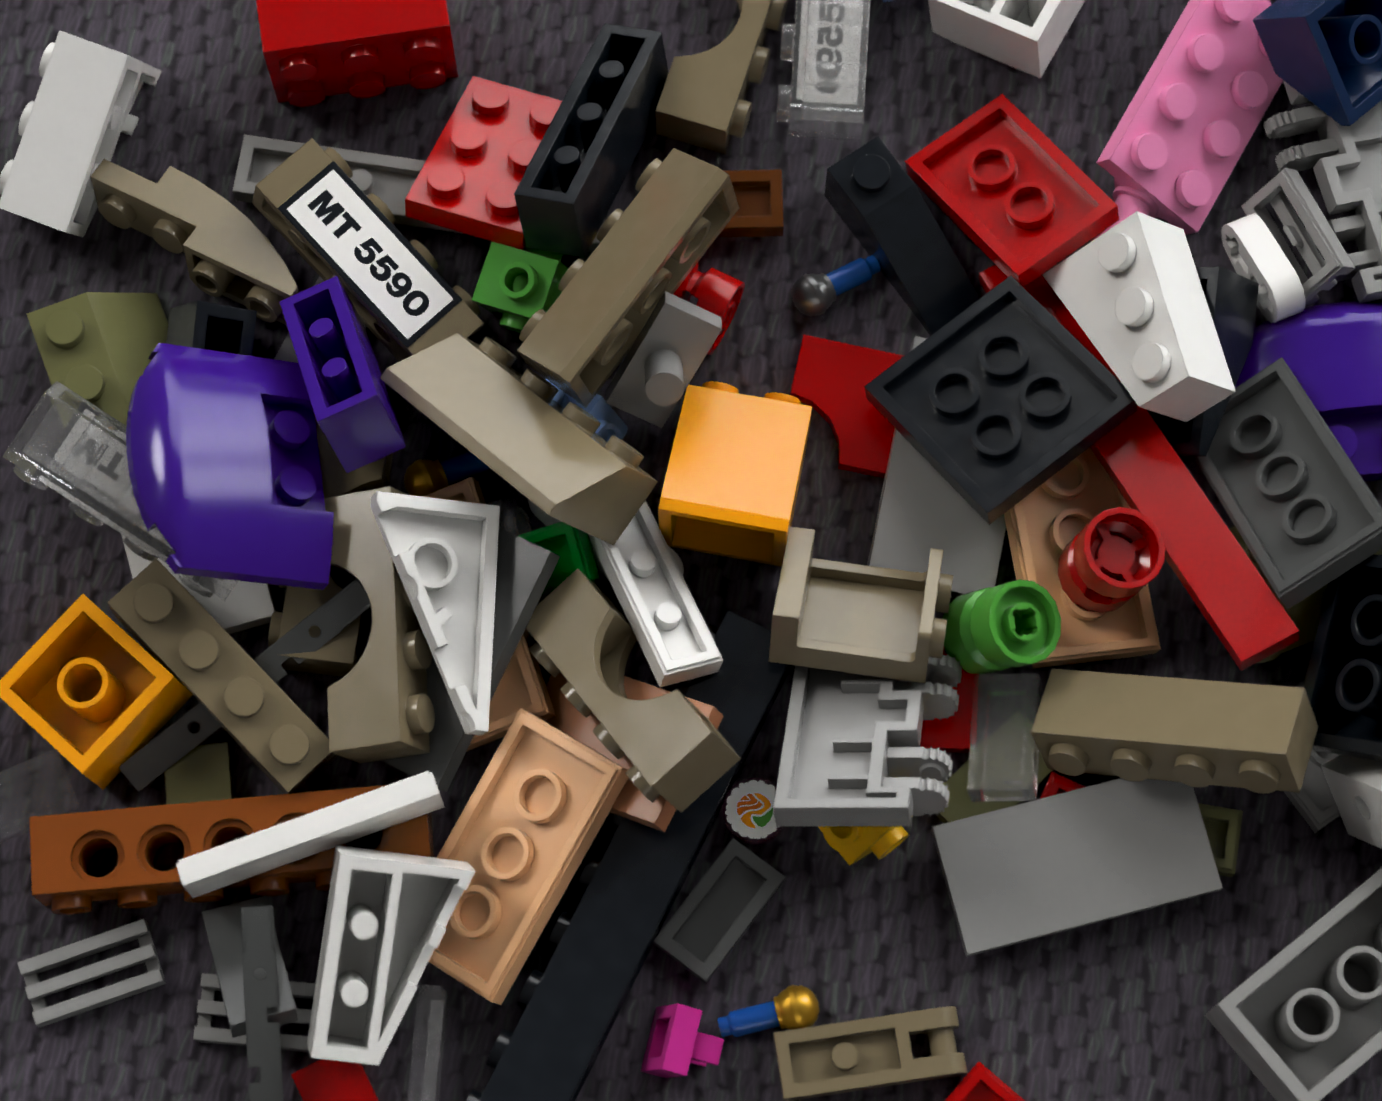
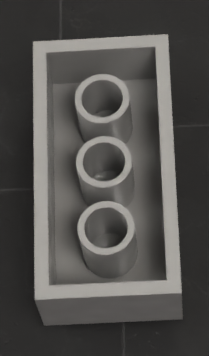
[1205,868,1382,1101]

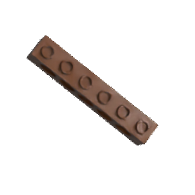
[29,785,434,915]

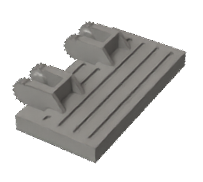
[1263,81,1382,303]
[773,654,962,826]

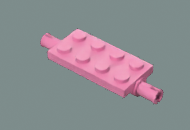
[1091,0,1283,242]

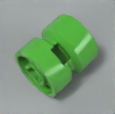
[942,579,1061,675]

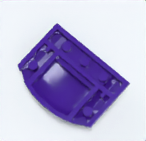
[1235,301,1382,481]
[126,343,334,590]

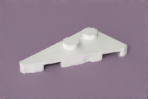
[370,491,500,735]

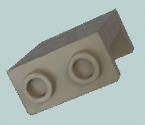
[769,526,953,683]

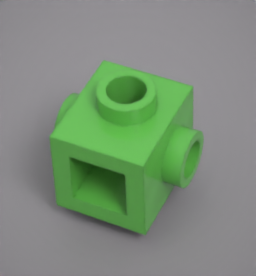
[472,241,568,334]

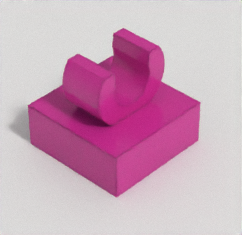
[641,1003,724,1078]

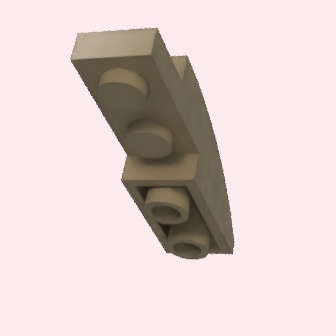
[90,159,298,325]

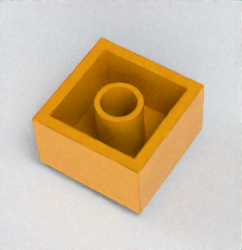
[0,594,193,790]

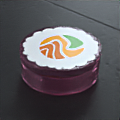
[723,777,785,846]

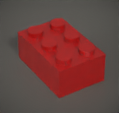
[256,0,458,107]

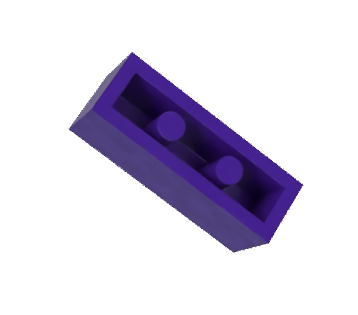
[279,276,406,473]

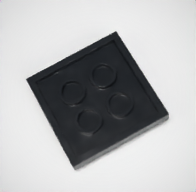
[864,275,1137,525]

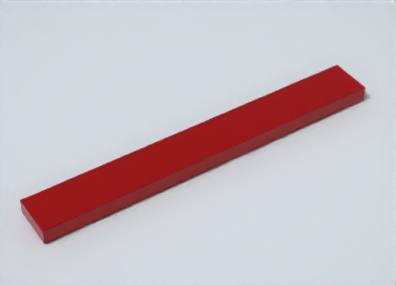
[979,265,1299,671]

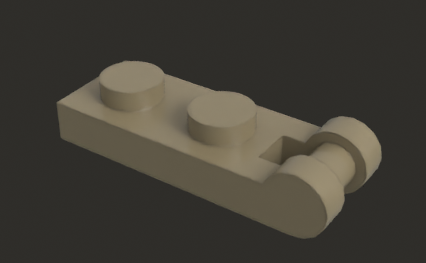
[773,1006,968,1101]

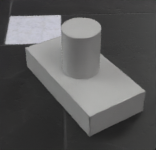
[606,291,722,428]

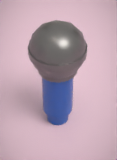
[792,255,881,316]

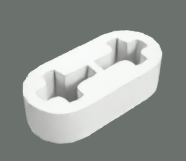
[1221,213,1306,323]

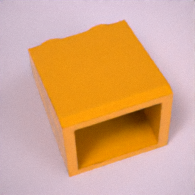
[658,381,812,566]

